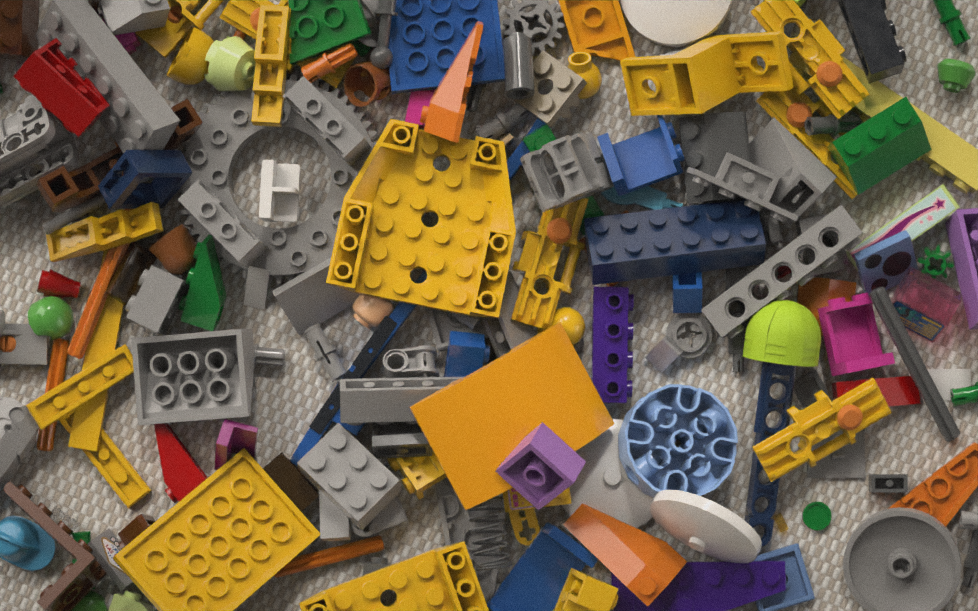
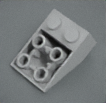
[749,118,837,225]

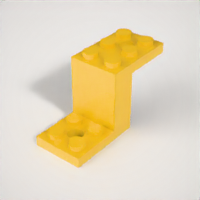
[620,31,794,116]

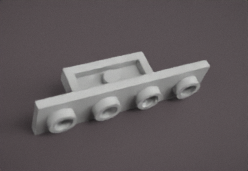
[687,152,798,223]

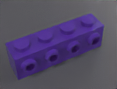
[591,287,634,403]

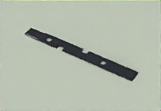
[309,316,397,434]

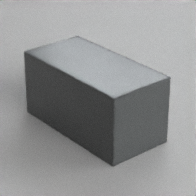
[869,474,908,493]

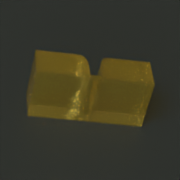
[773,513,788,533]

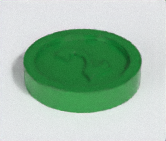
[802,501,832,530]

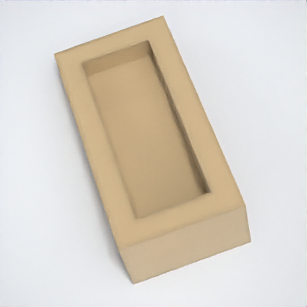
[498,133,514,149]

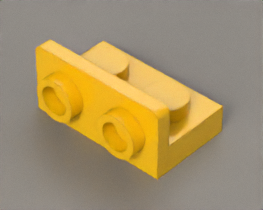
[386,451,447,500]

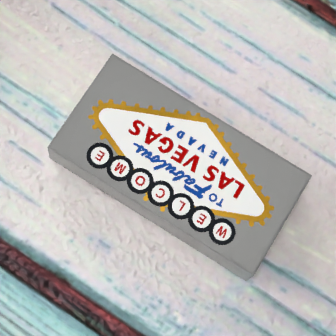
[88,528,133,591]

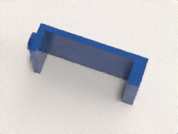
[487,521,599,611]

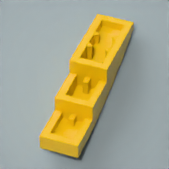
[251,5,290,127]
[46,202,163,262]

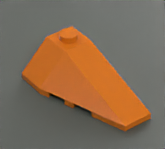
[420,21,483,143]
[563,503,687,606]

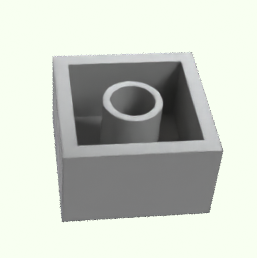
[125,265,190,335]

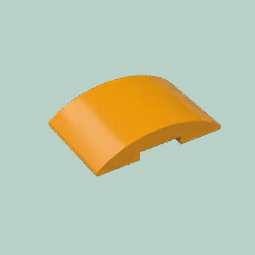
[409,322,614,510]

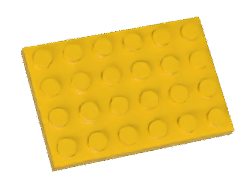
[113,448,320,611]

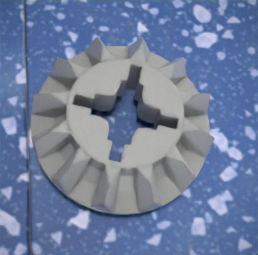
[666,313,712,358]

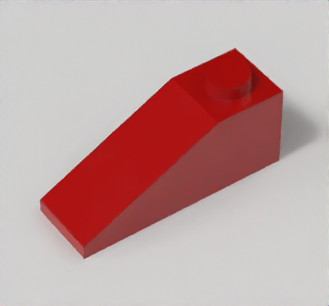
[831,376,921,407]
[154,423,208,503]

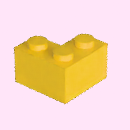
[554,568,618,611]

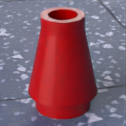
[37,269,81,299]

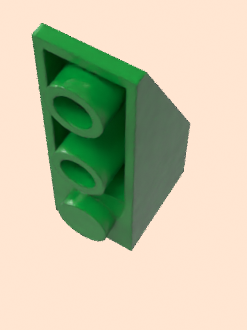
[179,234,227,331]

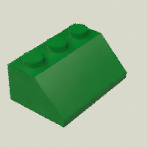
[827,97,932,195]

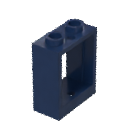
[98,150,193,209]

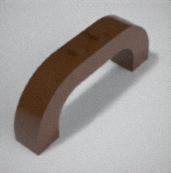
[36,98,203,212]

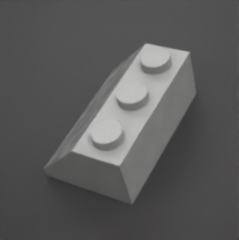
[99,0,170,35]

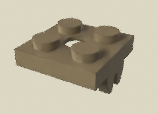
[512,50,587,128]

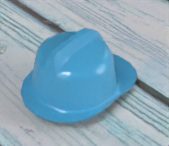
[0,515,56,571]

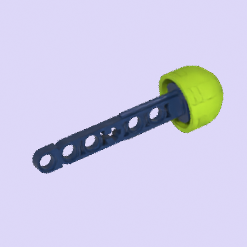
[743,300,821,547]

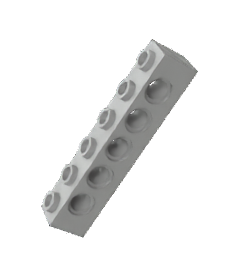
[701,205,863,339]

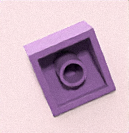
[496,422,586,510]

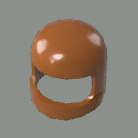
[344,60,392,107]
[148,224,197,275]

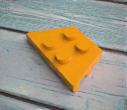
[558,0,635,61]

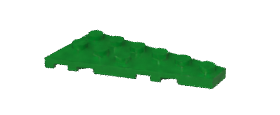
[289,0,371,65]

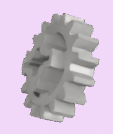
[502,0,564,54]

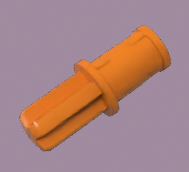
[301,43,358,83]

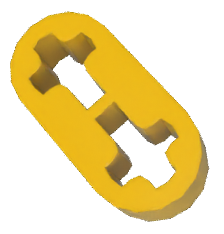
[508,509,540,546]

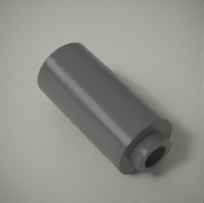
[503,32,535,100]

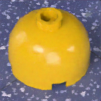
[166,27,214,85]

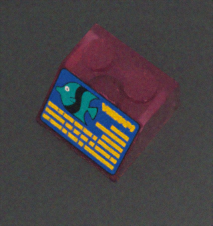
[891,266,962,343]

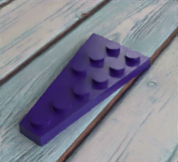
[611,561,786,611]

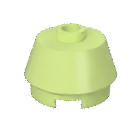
[204,36,256,92]

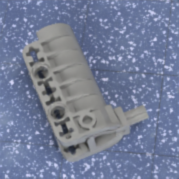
[0,93,79,210]

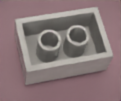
[297,423,402,531]

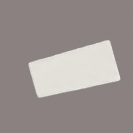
[244,266,270,309]

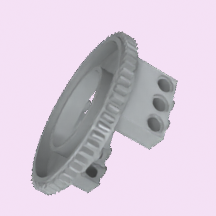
[177,74,378,285]

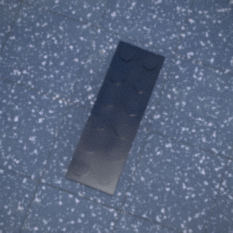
[584,199,766,285]

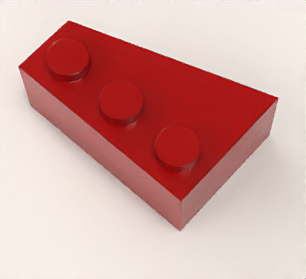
[13,38,110,137]

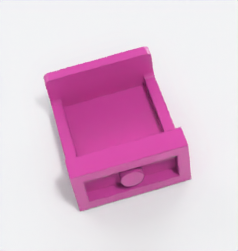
[818,293,895,376]

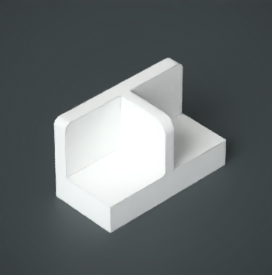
[259,160,301,222]

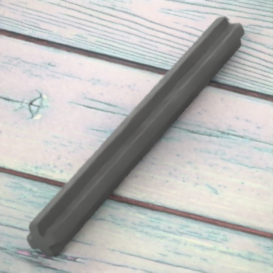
[869,287,960,442]

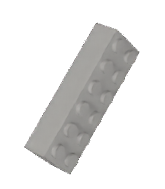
[35,0,180,153]

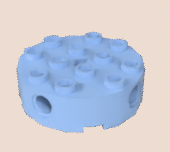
[618,384,738,498]

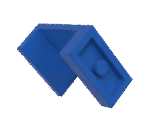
[597,115,685,196]

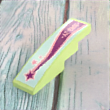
[846,184,960,271]

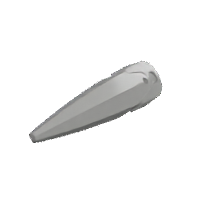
[0,397,39,492]

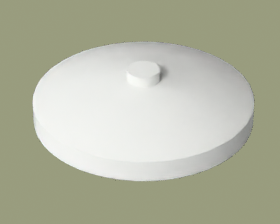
[620,0,733,47]
[562,418,654,528]
[650,490,762,563]

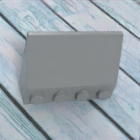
[131,329,255,425]

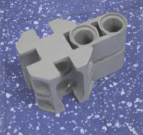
[520,132,614,212]

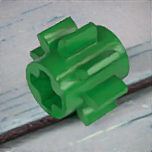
[918,244,954,281]

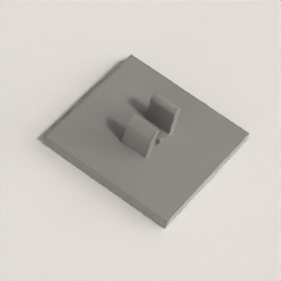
[807,429,865,478]

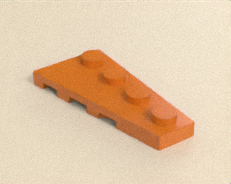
[887,442,978,527]

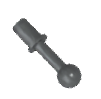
[370,0,398,69]

